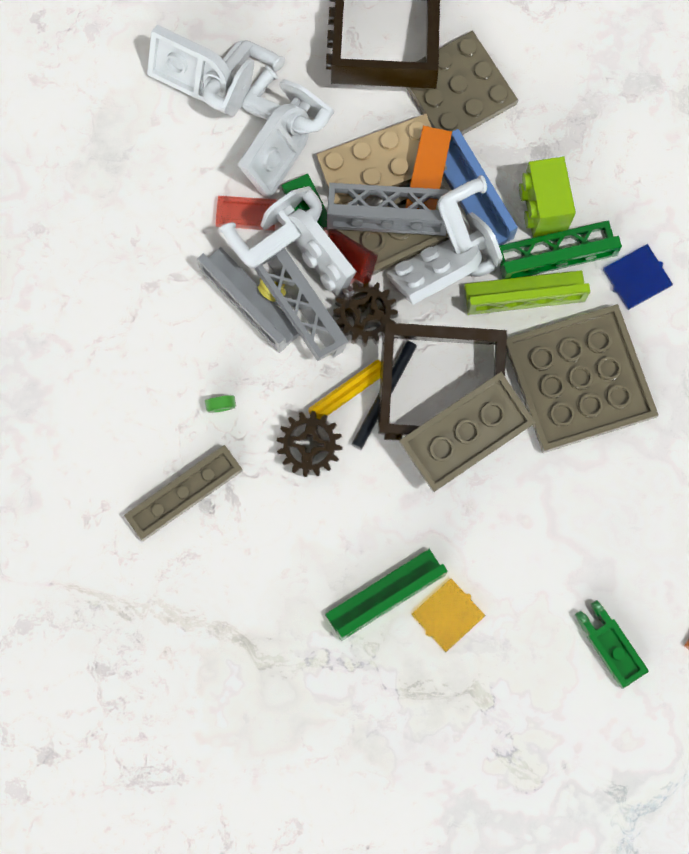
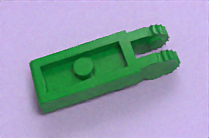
[575,600,649,689]

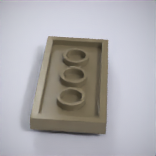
[334,182,450,281]
[399,372,536,492]

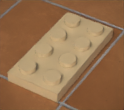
[316,114,447,205]

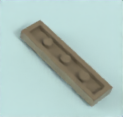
[124,445,243,542]

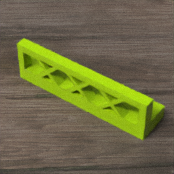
[464,270,591,315]

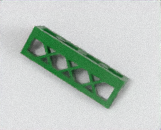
[499,220,622,279]
[325,548,448,641]

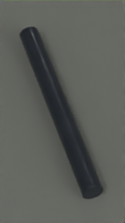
[351,340,417,450]

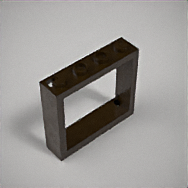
[326,0,440,89]
[377,323,507,441]

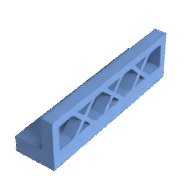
[443,129,518,246]

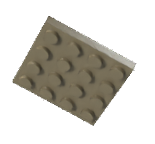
[506,304,658,453]

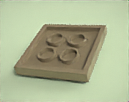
[406,30,518,135]

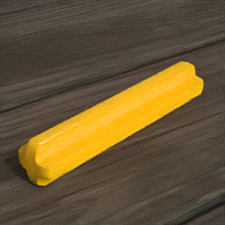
[308,360,381,420]

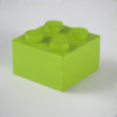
[519,156,576,238]

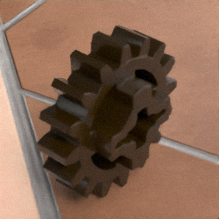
[333,280,398,347]
[276,411,343,477]

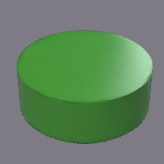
[205,395,236,413]

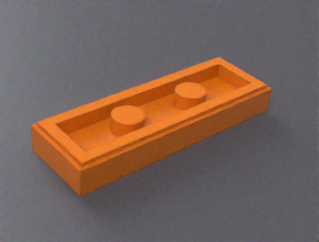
[406,125,452,210]

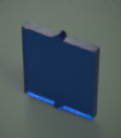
[603,244,673,310]

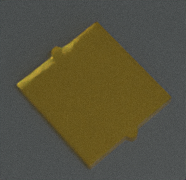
[411,578,486,652]

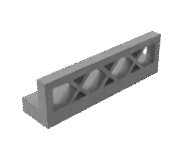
[327,183,449,236]
[197,247,299,353]
[254,248,349,361]

